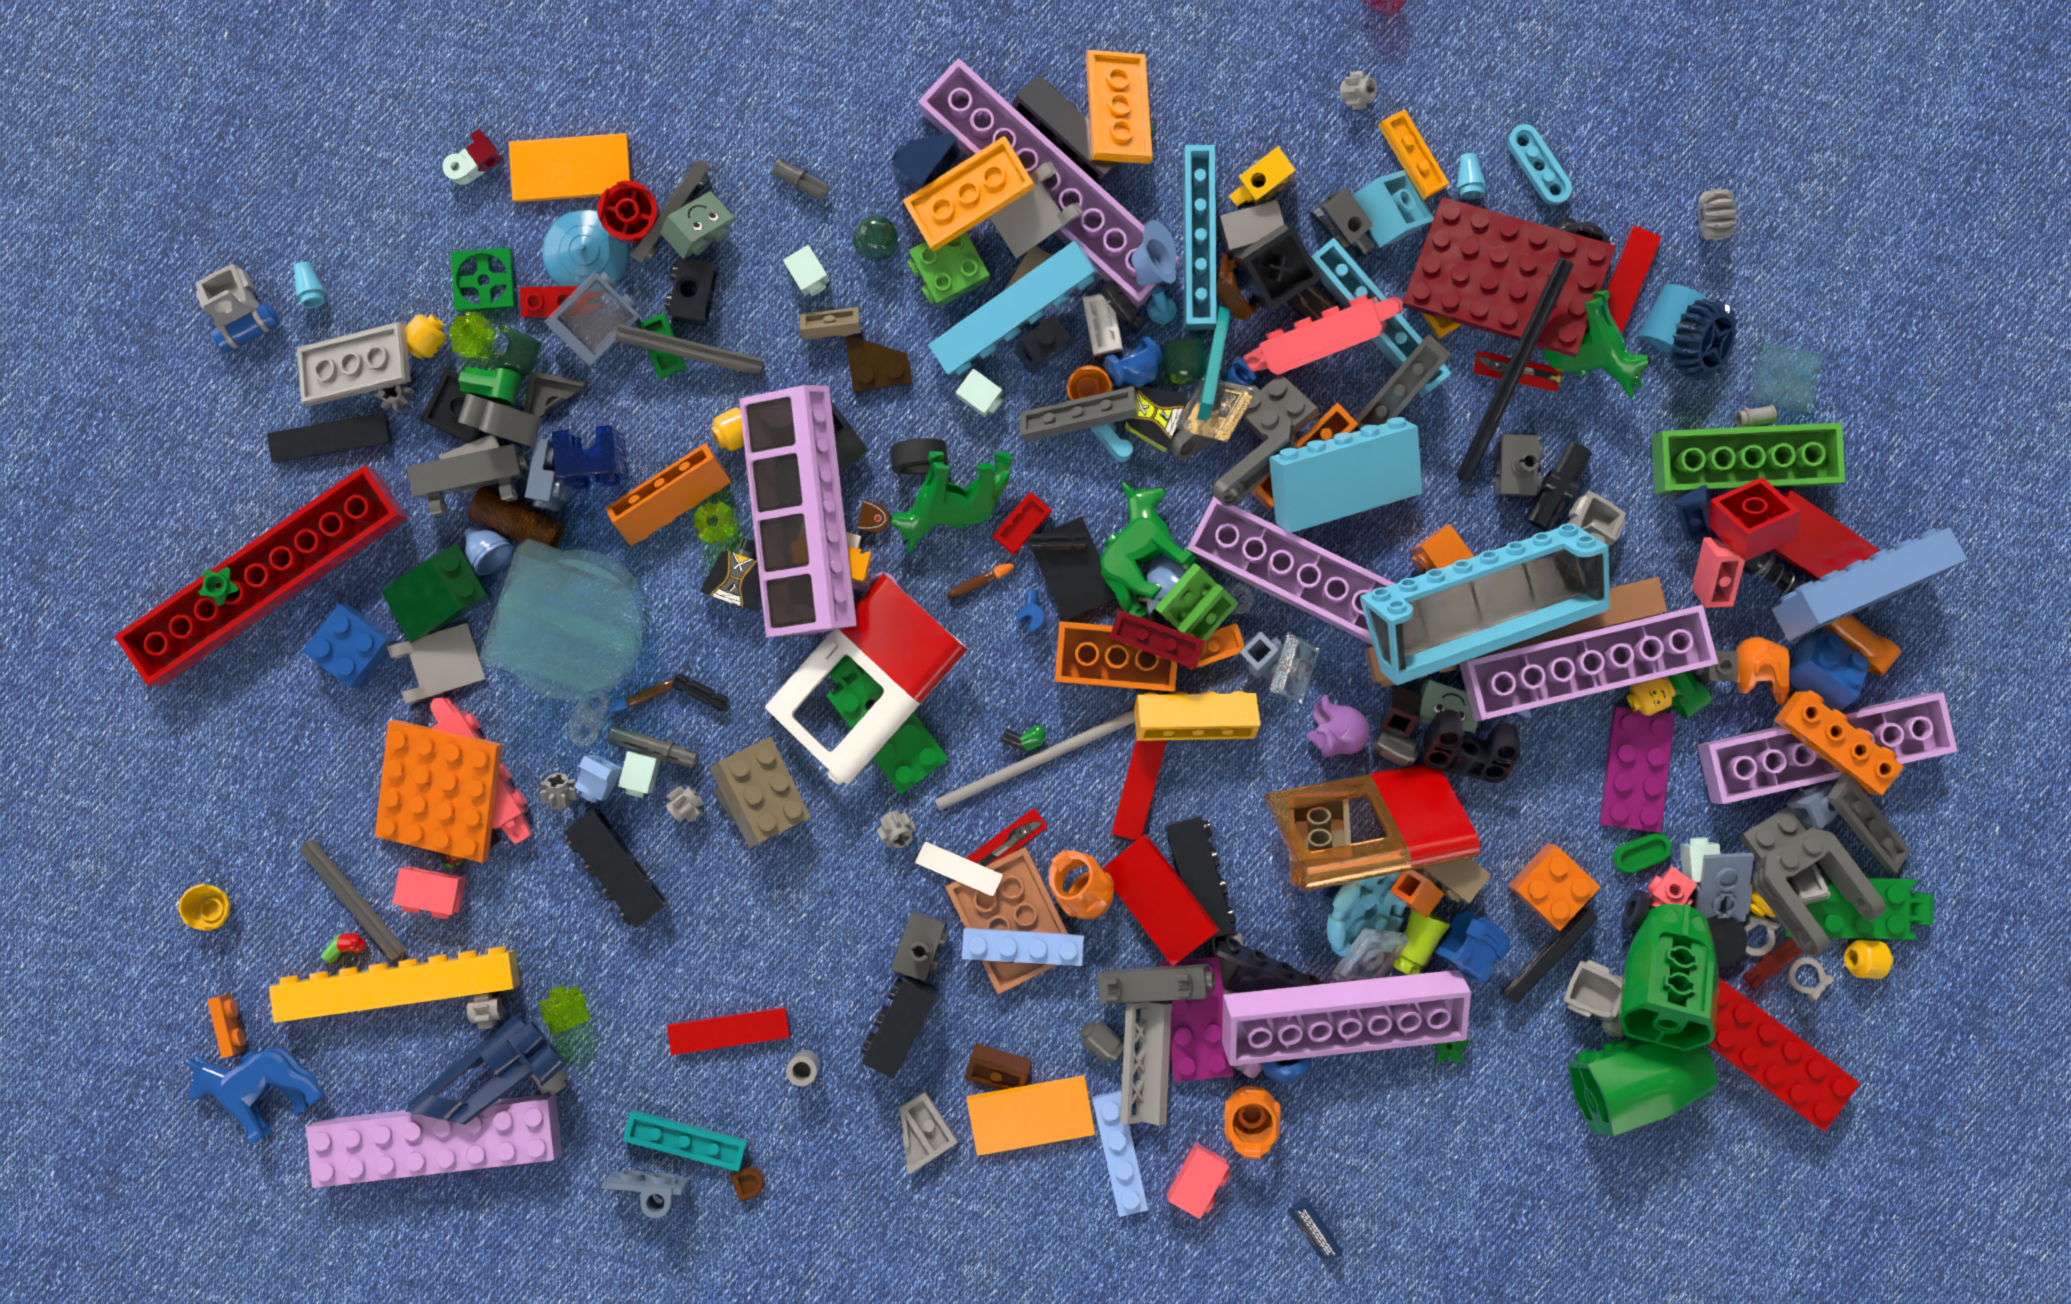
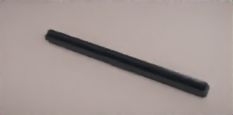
[1457,258,1574,482]

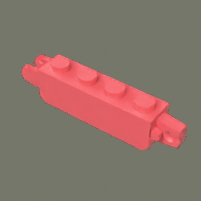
[1243,294,1403,375]
[429,697,532,844]

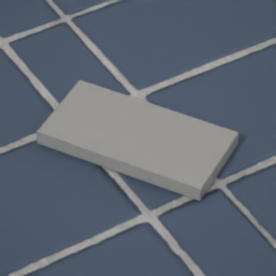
[297,322,411,407]

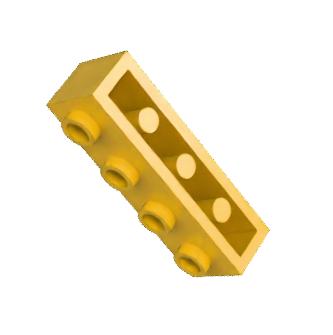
[1134,691,1260,741]

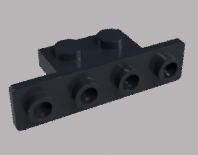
[1215,936,1323,993]

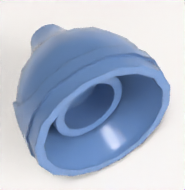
[464,526,513,575]

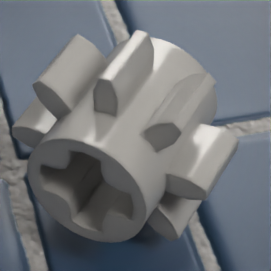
[1340,71,1377,110]
[374,383,415,413]
[539,773,578,810]
[666,786,704,822]
[876,811,916,848]
[467,992,503,1030]

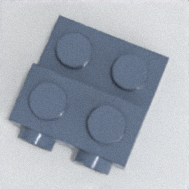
[525,438,571,512]

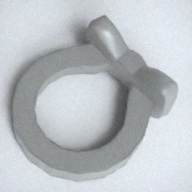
[1743,912,1779,956]
[1787,957,1834,1001]

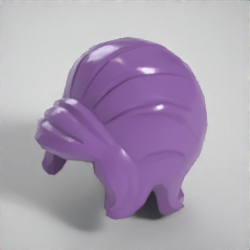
[1306,695,1369,757]

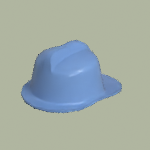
[1132,220,1176,286]

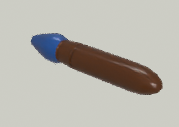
[608,679,673,713]

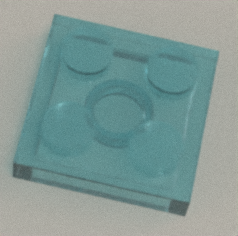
[1750,343,1822,414]

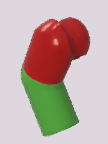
[321,933,366,964]

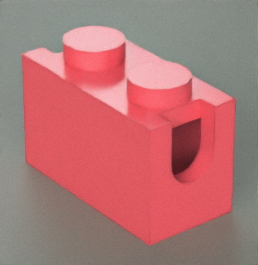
[1692,537,1745,608]
[392,866,467,919]
[1166,1142,1230,1219]

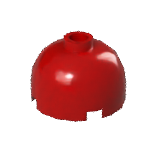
[597,180,659,243]

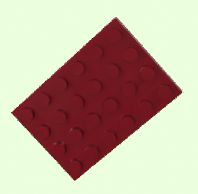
[1402,197,1616,358]

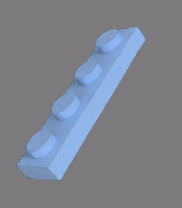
[962,928,1084,966]
[1092,1091,1148,1217]

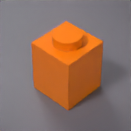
[1390,866,1444,918]

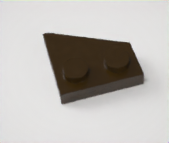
[845,336,913,394]

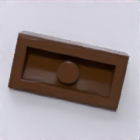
[964,1043,1031,1090]

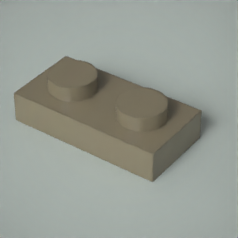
[800,307,861,340]

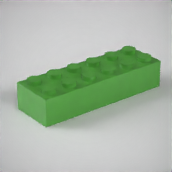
[1651,423,1845,495]

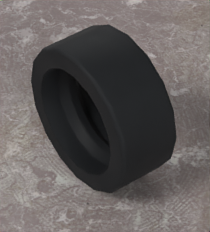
[890,438,948,475]

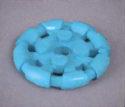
[1327,860,1408,960]

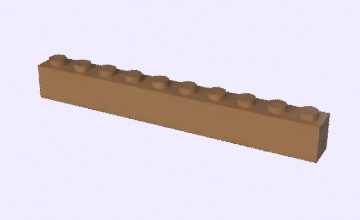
[1364,577,1667,687]

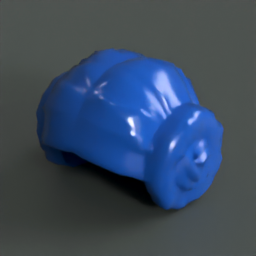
[1104,336,1164,389]

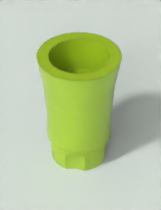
[1393,909,1451,975]

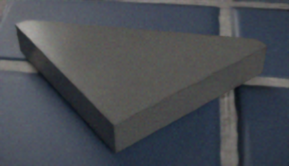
[523,371,588,418]

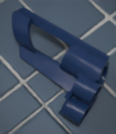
[405,1015,566,1125]

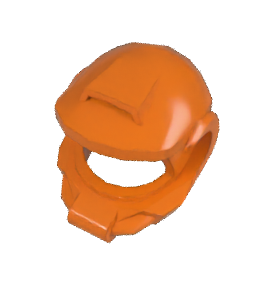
[1736,637,1789,706]
[1049,849,1114,920]
[1224,1086,1281,1160]

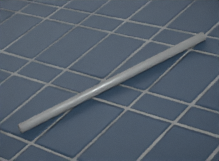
[935,690,1179,811]

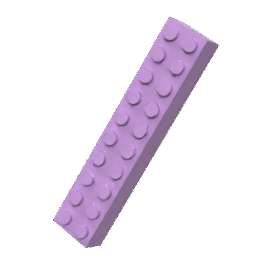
[918,58,1179,309]

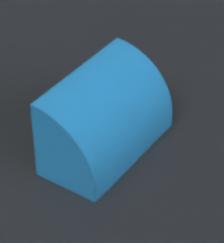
[1637,284,1705,353]

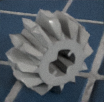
[1697,188,1737,241]

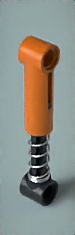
[1743,550,1902,677]

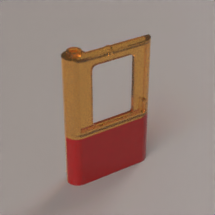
[1264,763,1480,892]

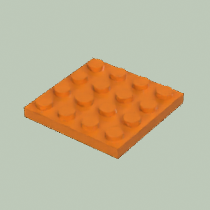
[375,720,503,863]

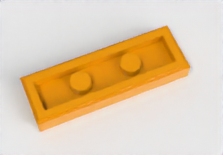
[1378,109,1450,200]

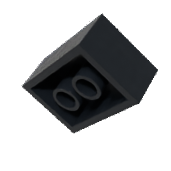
[860,975,938,1079]

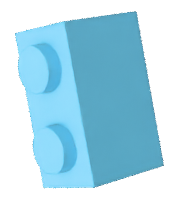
[1353,170,1434,248]

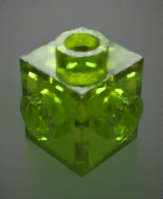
[449,312,496,359]
[693,501,739,545]
[538,984,591,1035]

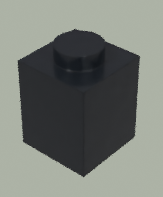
[1380,685,1422,738]

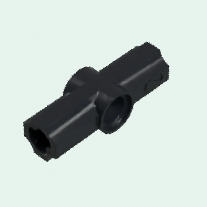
[1526,441,1592,532]

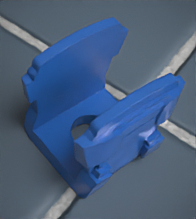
[1434,910,1511,984]

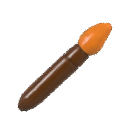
[947,563,1014,599]

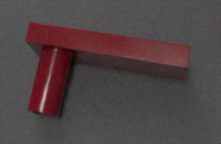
[1109,610,1205,669]

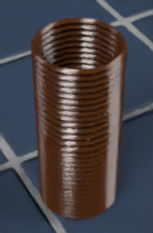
[468,486,566,557]

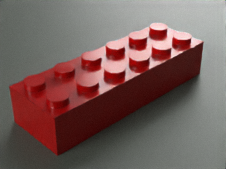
[1705,978,1860,1132]

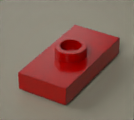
[991,492,1053,556]

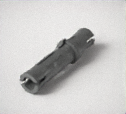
[608,724,699,770]

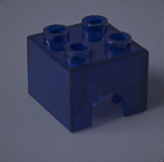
[552,425,628,490]

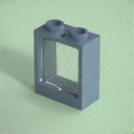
[544,271,640,366]

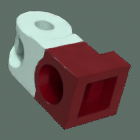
[442,129,503,185]

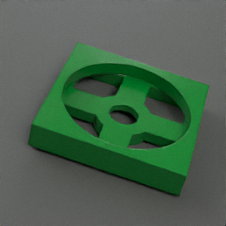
[451,248,516,312]

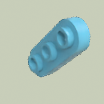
[1507,124,1572,206]

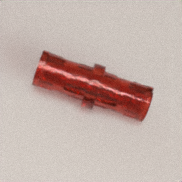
[1742,938,1802,990]

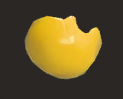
[178,884,231,931]

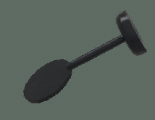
[1622,889,1748,968]

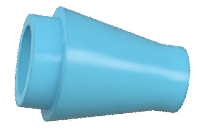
[1457,153,1487,200]
[293,262,326,308]

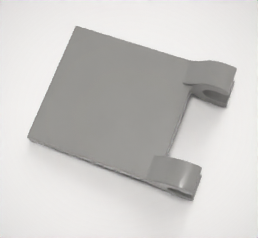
[990,161,1084,259]
[387,623,486,705]

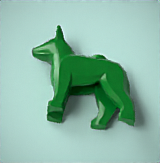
[1541,290,1652,399]
[889,451,1013,554]
[1100,481,1198,618]

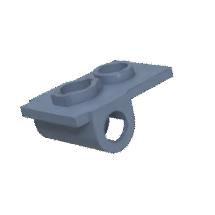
[1689,853,1754,922]
[602,1170,690,1218]

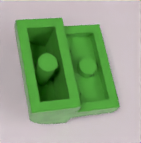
[1155,563,1239,641]

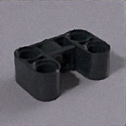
[1423,709,1521,783]

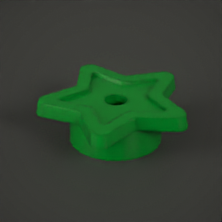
[199,567,239,606]
[1433,1039,1469,1063]

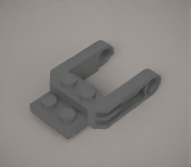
[1169,374,1320,506]
[1738,807,1886,957]

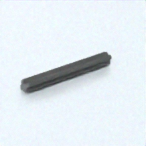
[615,324,764,375]
[299,840,406,960]

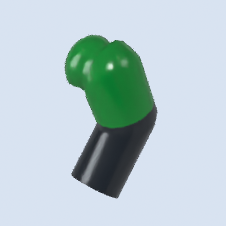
[1001,725,1046,752]

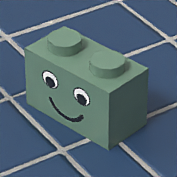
[660,191,734,259]
[1419,680,1478,735]

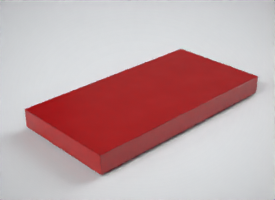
[1771,490,1881,581]
[1102,834,1220,967]

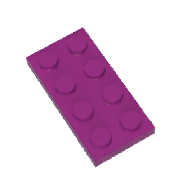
[1599,707,1675,833]
[1160,955,1234,1082]

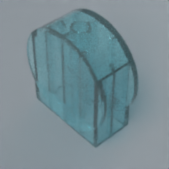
[478,538,650,700]

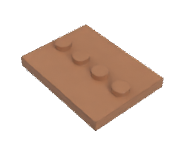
[945,846,1068,994]

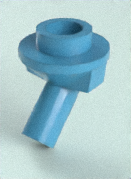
[1147,287,1177,325]

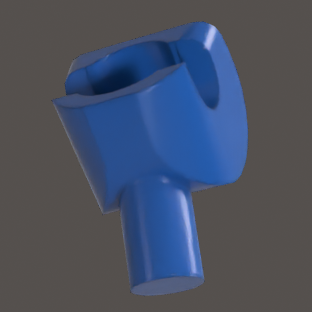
[1216,359,1257,399]
[1016,590,1046,635]

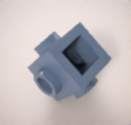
[1240,631,1292,683]
[1786,783,1838,829]

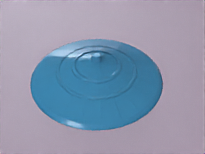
[542,208,630,293]

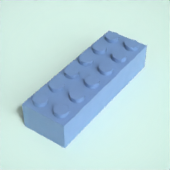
[1772,527,1967,641]

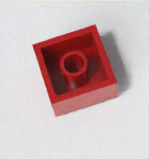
[1709,477,1800,561]

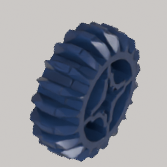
[1670,298,1738,380]

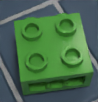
[907,232,990,309]

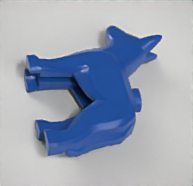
[185,1047,326,1145]

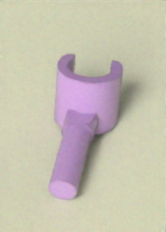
[1233,1063,1262,1078]

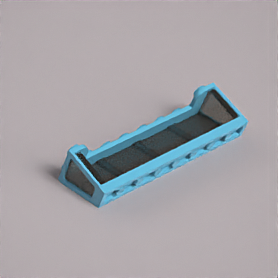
[1360,523,1610,685]

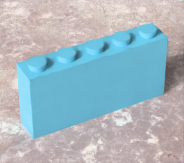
[1269,417,1423,533]

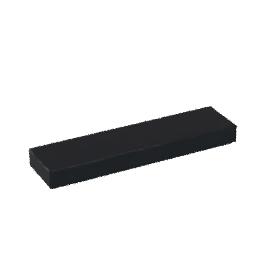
[267,413,392,463]

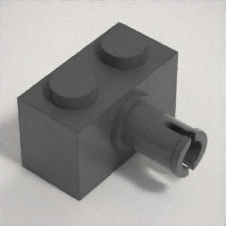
[1494,434,1543,498]
[891,910,949,982]

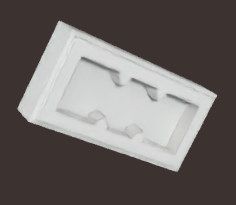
[1082,294,1123,357]

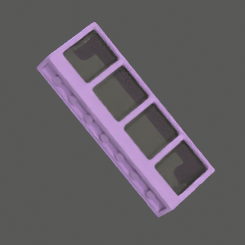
[739,385,857,637]

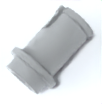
[1735,405,1777,427]

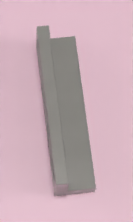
[1120,1001,1172,1126]

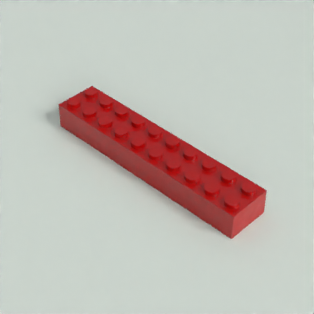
[114,465,409,686]

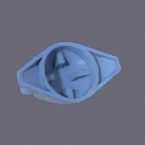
[1146,557,1209,617]

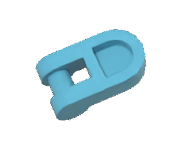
[1090,423,1133,463]

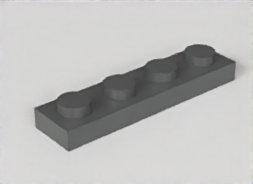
[628,159,710,263]
[1355,335,1452,430]
[1020,386,1138,442]
[1827,774,1911,874]

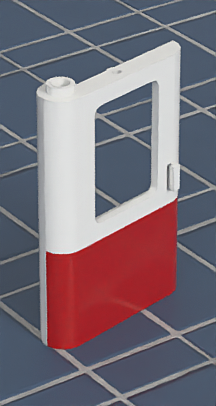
[765,572,969,785]

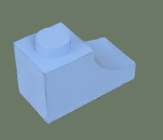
[574,755,623,803]

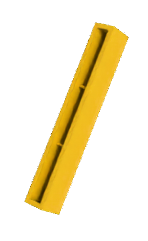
[269,946,521,1023]

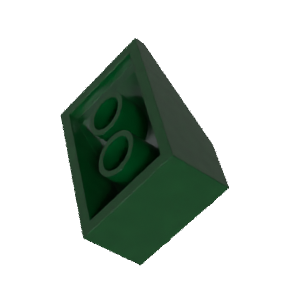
[381,543,491,643]

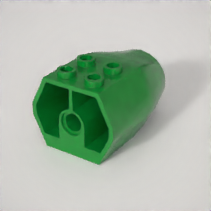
[1619,904,1719,1052]
[1567,1040,1717,1136]

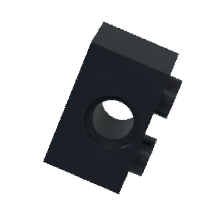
[665,256,719,327]

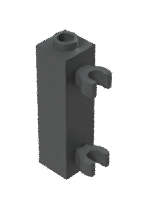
[407,444,529,517]
[1097,964,1216,1004]

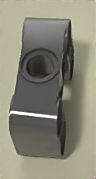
[458,393,543,447]

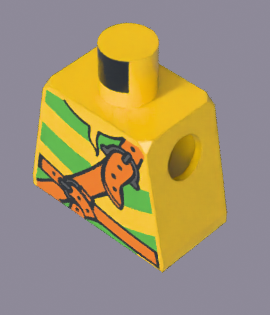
[1228,146,1296,210]

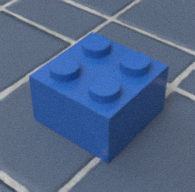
[302,603,397,688]
[1789,626,1870,711]

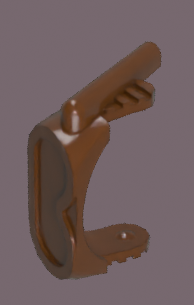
[1216,253,1260,320]

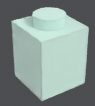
[783,245,829,296]
[956,369,1003,417]
[618,751,661,798]
[1680,837,1720,882]

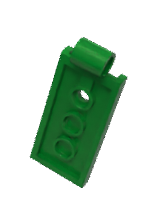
[826,655,949,794]
[1783,877,1934,940]

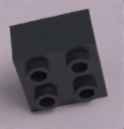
[1233,225,1322,311]

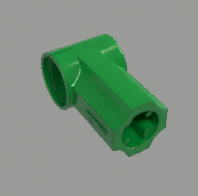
[458,367,523,406]
[1667,671,1713,719]

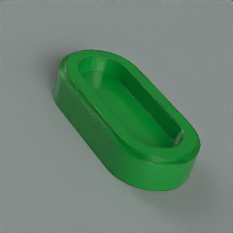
[1612,832,1672,874]

